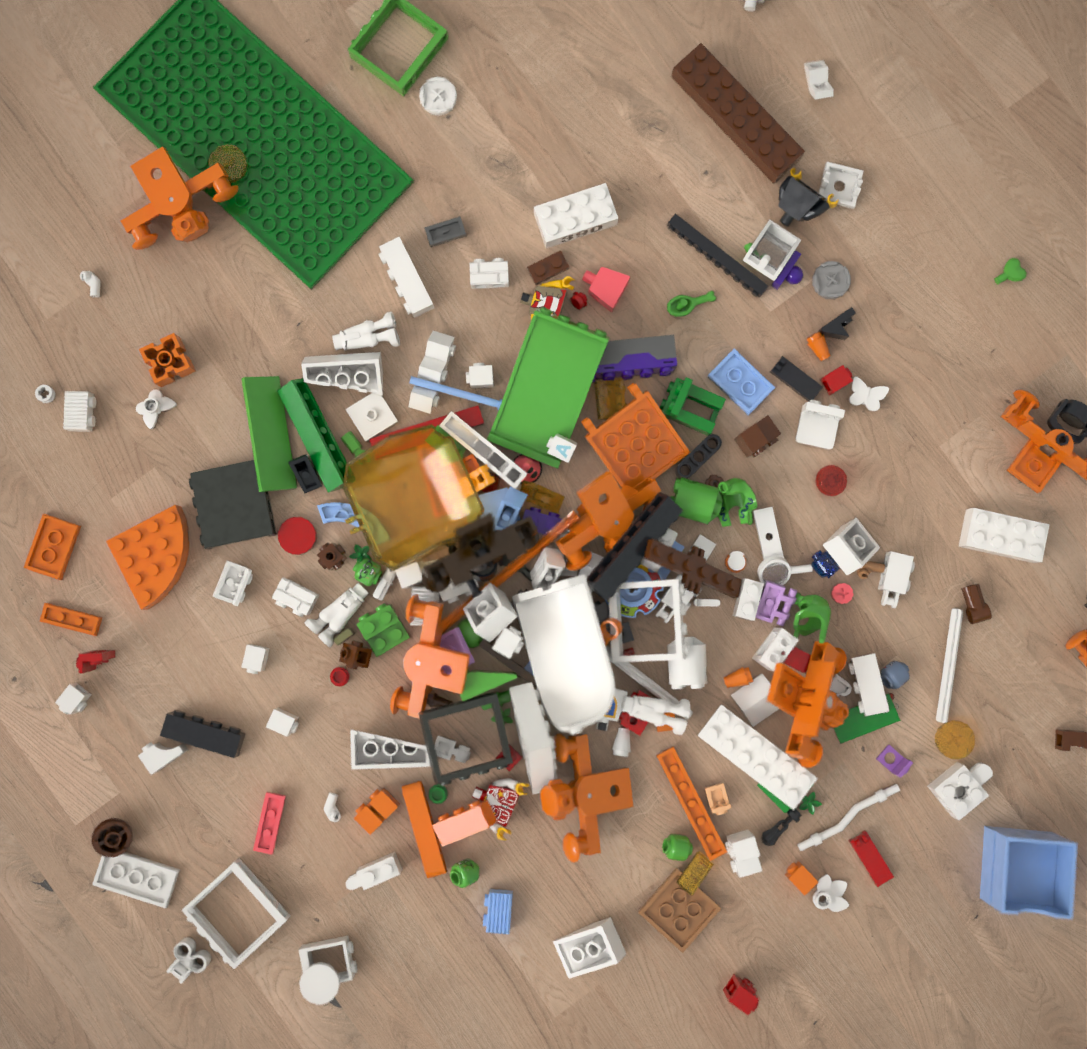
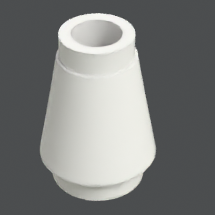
[612,728,631,757]

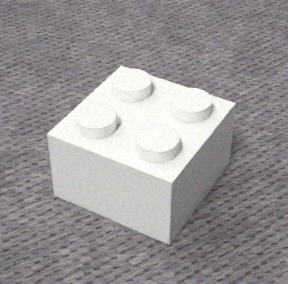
[823,518,880,575]
[463,583,517,642]

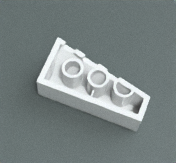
[301,352,383,396]
[350,730,430,769]

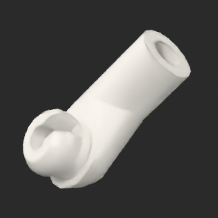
[80,271,101,297]
[324,792,341,822]

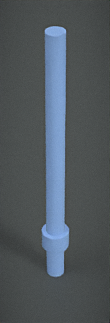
[409,376,503,410]

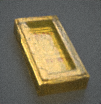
[676,851,714,896]

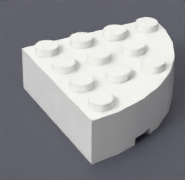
[509,682,558,794]

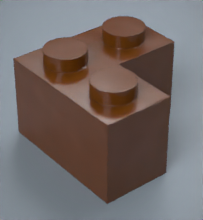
[734,415,781,457]

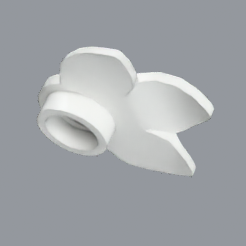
[812,874,849,912]

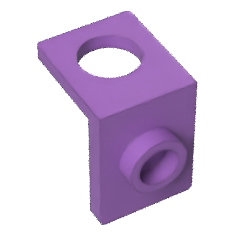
[876,745,913,778]

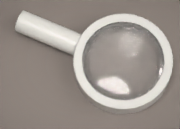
[757,556,813,585]

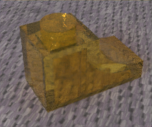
[520,481,565,514]

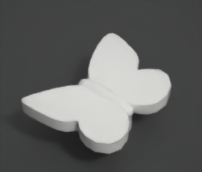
[849,377,889,411]
[136,389,177,429]

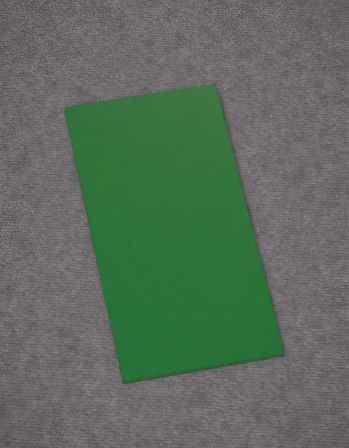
[93,0,414,290]

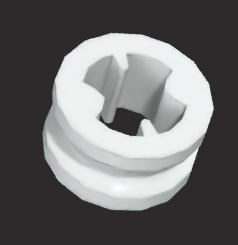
[35,385,55,403]

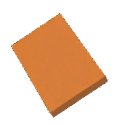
[23,514,81,580]

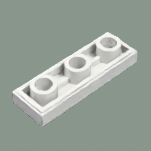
[753,507,784,567]

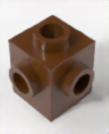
[317,543,347,570]
[339,641,372,670]

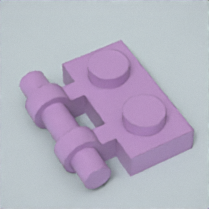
[755,580,798,626]

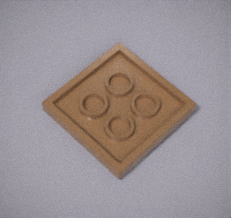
[638,868,721,953]

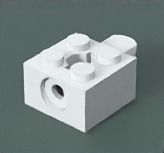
[927,762,993,820]

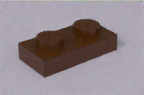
[527,250,569,285]

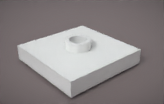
[345,393,398,442]

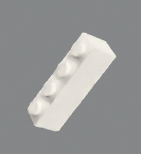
[378,237,434,318]

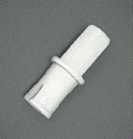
[373,562,400,601]

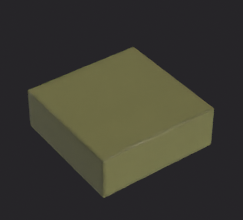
[333,628,355,646]

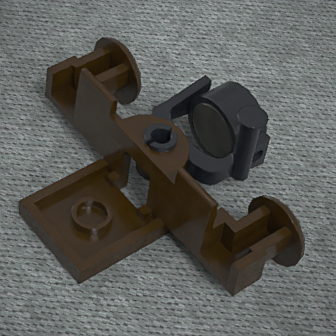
[422,512,539,598]

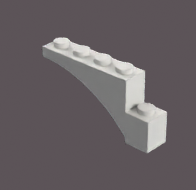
[439,411,527,489]

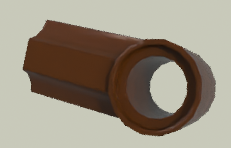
[961,584,992,625]

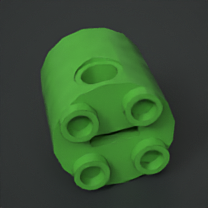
[670,477,723,524]

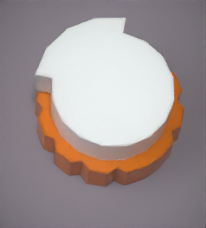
[725,551,746,573]

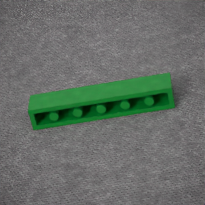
[278,378,355,493]

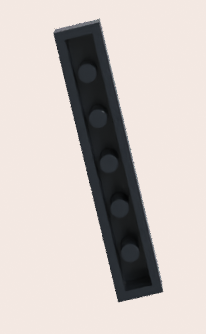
[586,492,683,601]

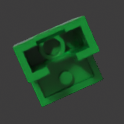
[659,377,726,436]

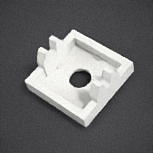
[818,162,863,209]

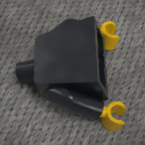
[778,168,839,227]

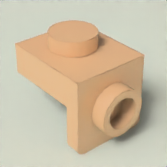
[704,783,731,815]

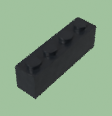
[160,710,245,758]

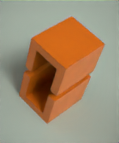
[354,788,400,835]

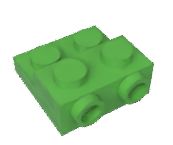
[356,603,410,657]

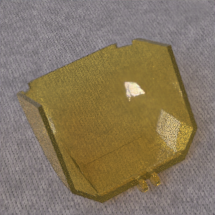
[343,424,484,571]

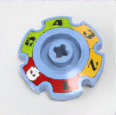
[604,563,664,618]

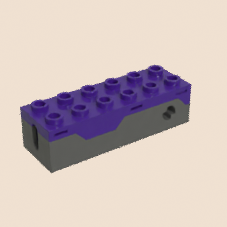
[592,335,677,383]

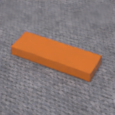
[40,603,102,636]

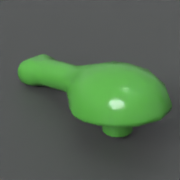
[667,291,716,317]

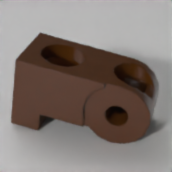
[1055,730,1087,751]

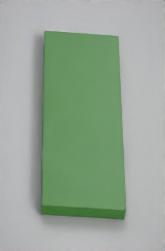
[241,376,297,492]

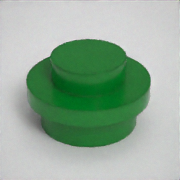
[428,784,448,804]

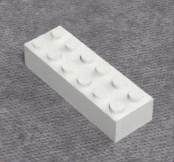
[698,705,817,810]

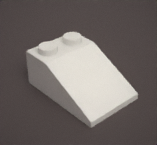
[553,917,626,978]

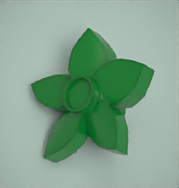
[349,544,372,562]
[799,791,822,815]

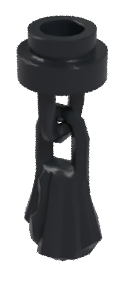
[761,808,802,846]

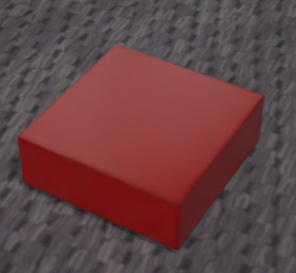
[496,744,523,772]

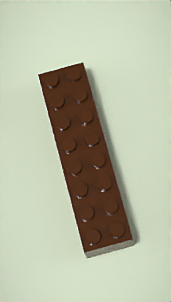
[671,43,805,184]

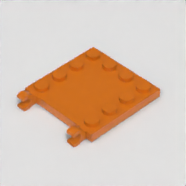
[581,383,690,488]

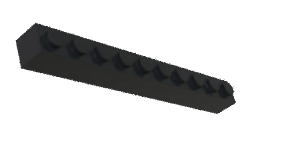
[667,213,768,298]

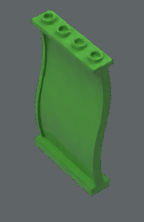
[487,307,610,469]

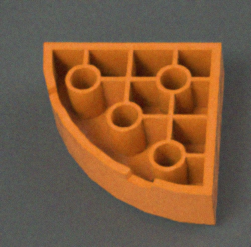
[106,505,189,610]

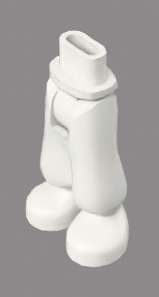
[304,583,369,647]

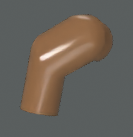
[857,561,885,579]

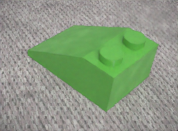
[460,669,518,701]

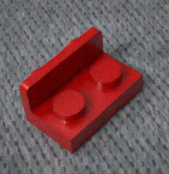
[76,650,115,674]

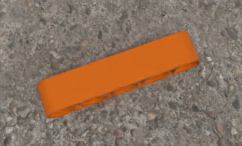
[402,781,447,879]

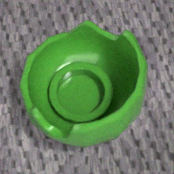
[457,618,484,648]

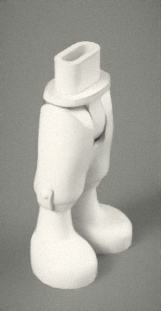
[332,312,400,350]
[621,695,690,735]

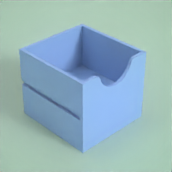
[980,826,1077,919]

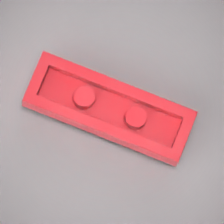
[253,792,286,855]

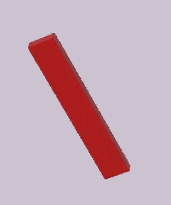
[369,405,484,458]

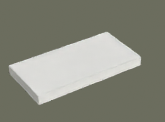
[92,852,180,908]

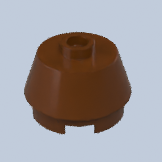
[91,818,133,857]

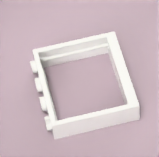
[609,579,688,662]
[182,858,291,969]

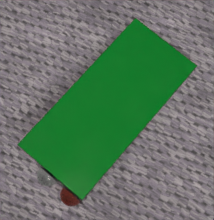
[834,692,901,744]

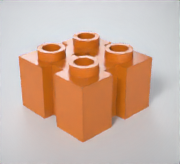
[139,333,196,387]

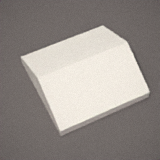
[731,673,780,727]

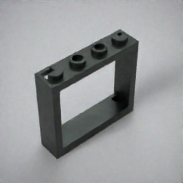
[418,692,513,786]

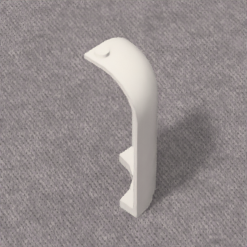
[512,575,615,734]

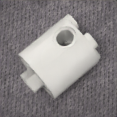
[667,637,708,689]

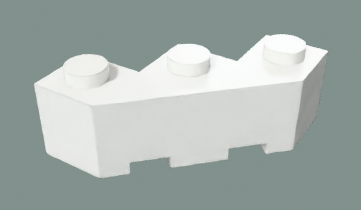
[408,331,456,414]

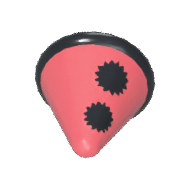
[513,454,542,485]

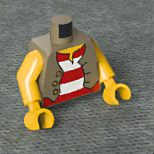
[520,276,575,320]

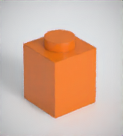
[785,861,819,896]

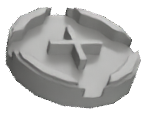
[812,261,851,299]

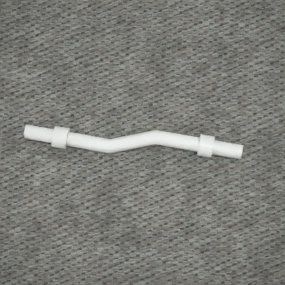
[797,784,900,851]

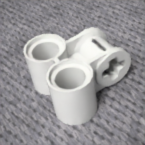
[166,937,211,984]

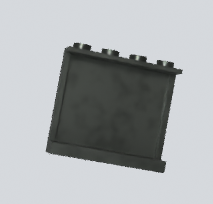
[189,460,277,549]

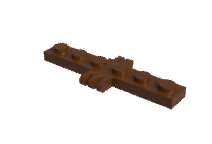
[644,539,742,598]

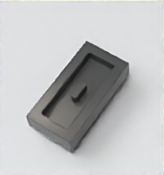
[425,216,467,247]

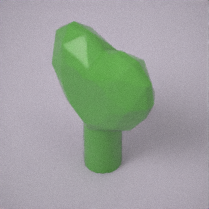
[994,258,1027,285]

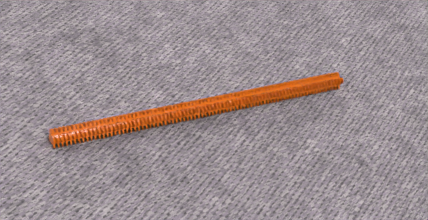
[442,511,580,633]

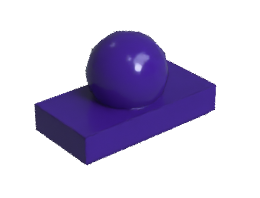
[772,251,803,290]

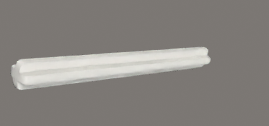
[936,608,963,723]
[606,646,693,720]

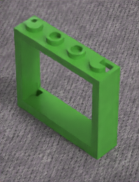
[348,0,449,97]

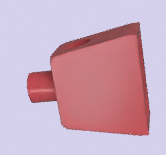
[582,267,630,312]

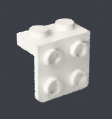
[795,400,845,450]

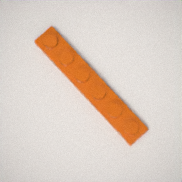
[656,746,727,861]

